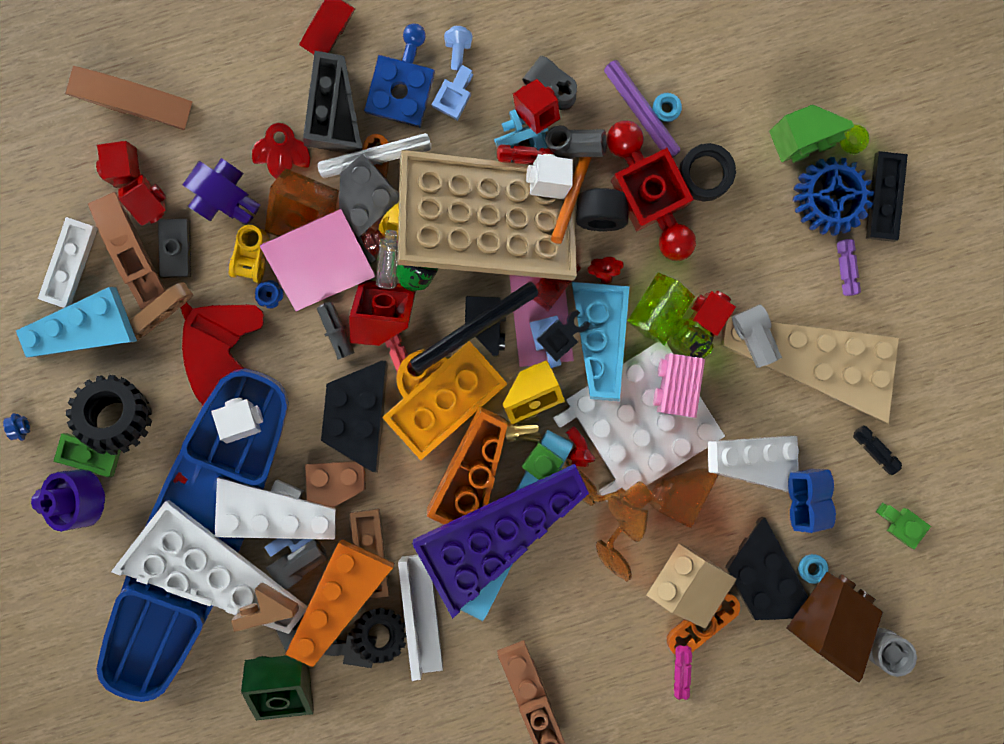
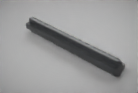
[410,282,539,373]

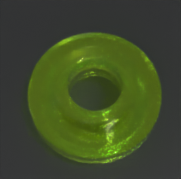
[840,124,869,154]

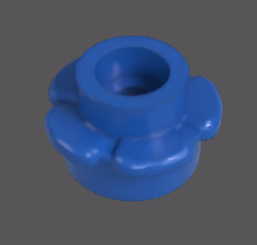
[255,280,284,309]
[3,413,30,441]

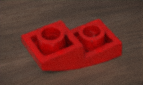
[299,0,356,55]

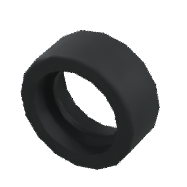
[679,143,736,202]

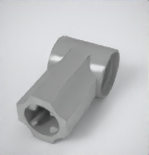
[732,304,782,368]

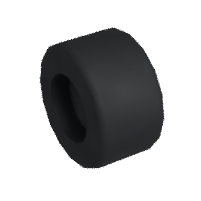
[576,188,629,232]

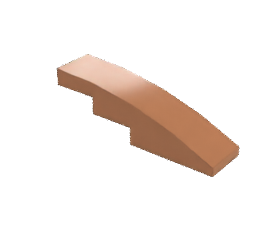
[65,65,193,130]

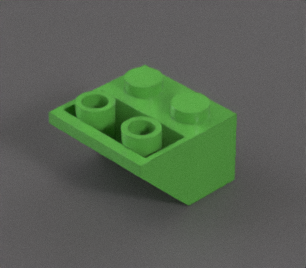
[769,105,854,163]

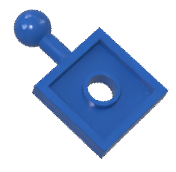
[364,23,435,128]

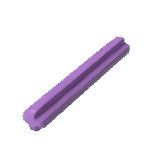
[604,60,680,157]

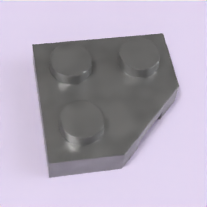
[339,153,399,237]

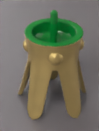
[506,414,541,443]

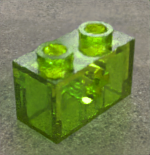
[627,272,695,346]

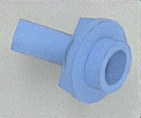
[444,26,473,70]

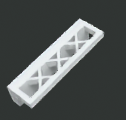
[398,555,443,681]

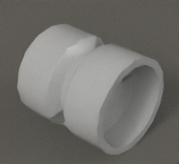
[869,628,917,677]

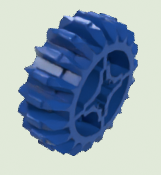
[792,156,874,236]

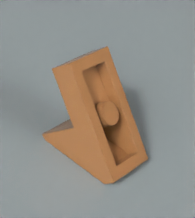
[231,583,299,632]

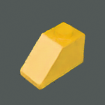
[503,360,565,425]

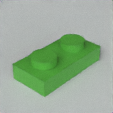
[53,433,121,477]

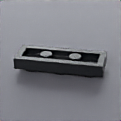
[866,151,908,242]

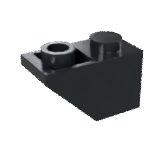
[465,296,506,357]

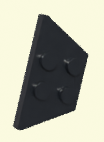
[321,361,388,473]
[725,517,808,620]

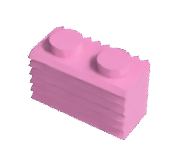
[653,353,705,418]

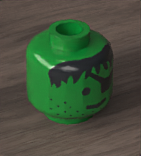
[395,265,438,291]

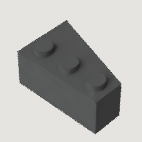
[303,51,362,154]

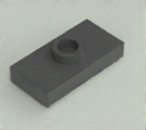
[158,219,191,278]

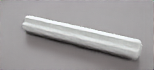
[318,133,431,178]

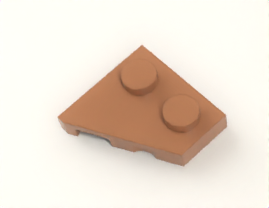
[305,461,366,508]

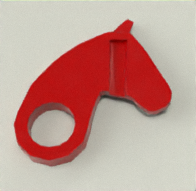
[180,302,264,405]

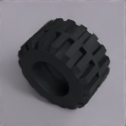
[66,375,152,455]

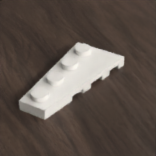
[708,436,799,493]
[215,477,336,539]

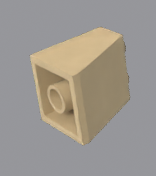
[646,544,736,628]

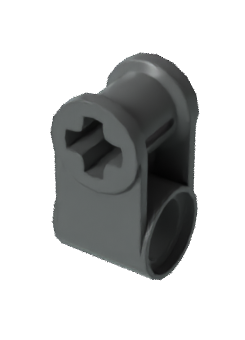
[522,56,577,110]

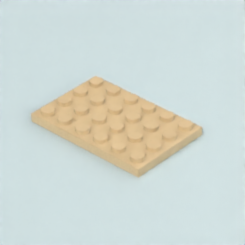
[397,150,577,281]

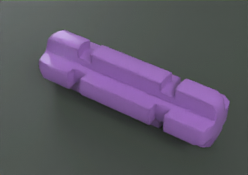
[837,239,861,296]

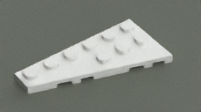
[111,500,308,634]

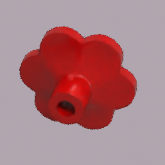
[588,256,624,284]

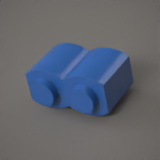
[788,469,836,533]

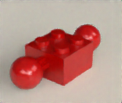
[606,120,696,261]

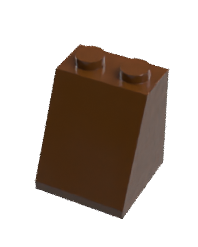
[786,572,883,683]

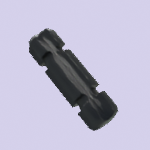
[853,425,902,475]

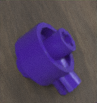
[182,158,261,225]
[31,469,105,532]

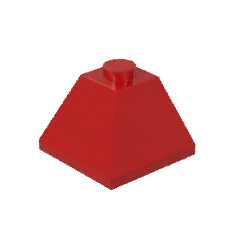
[349,280,416,346]

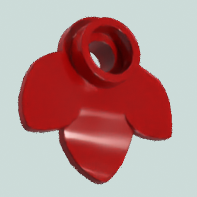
[252,123,310,182]

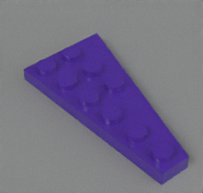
[412,464,589,619]

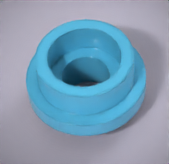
[652,93,682,122]
[798,554,828,584]

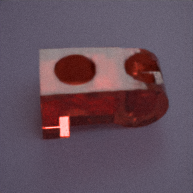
[532,263,582,312]

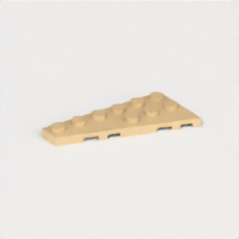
[721,317,899,424]

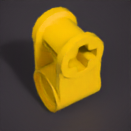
[229,225,269,283]

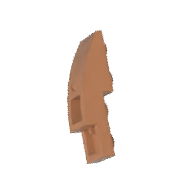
[88,192,166,310]
[497,640,566,744]

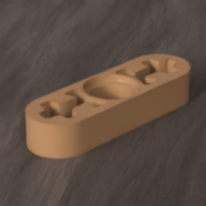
[130,282,193,343]

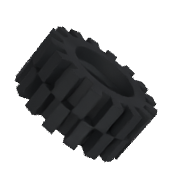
[351,608,407,663]

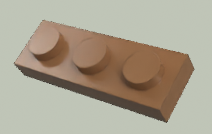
[349,508,389,599]

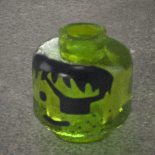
[670,317,714,358]

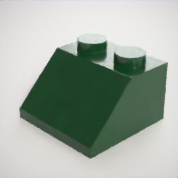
[241,655,314,721]

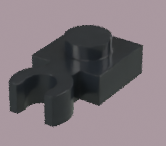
[536,310,590,362]

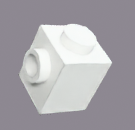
[526,154,573,199]
[211,398,263,443]

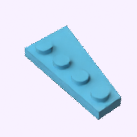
[572,282,630,402]
[16,287,137,357]

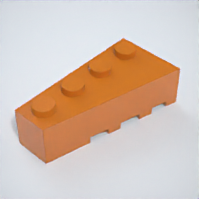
[427,406,508,525]
[285,539,395,667]

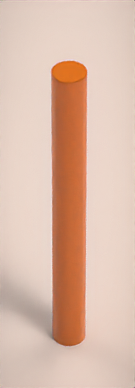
[551,157,592,244]

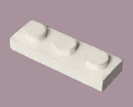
[38,217,98,308]

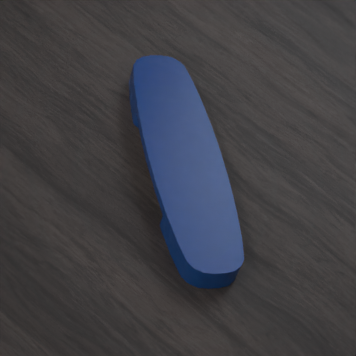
[96,369,289,702]

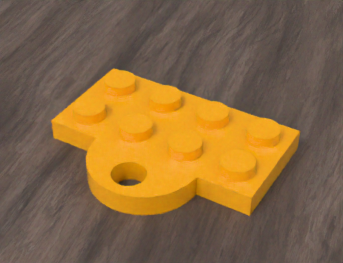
[382,341,507,461]

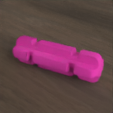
[674,645,692,700]

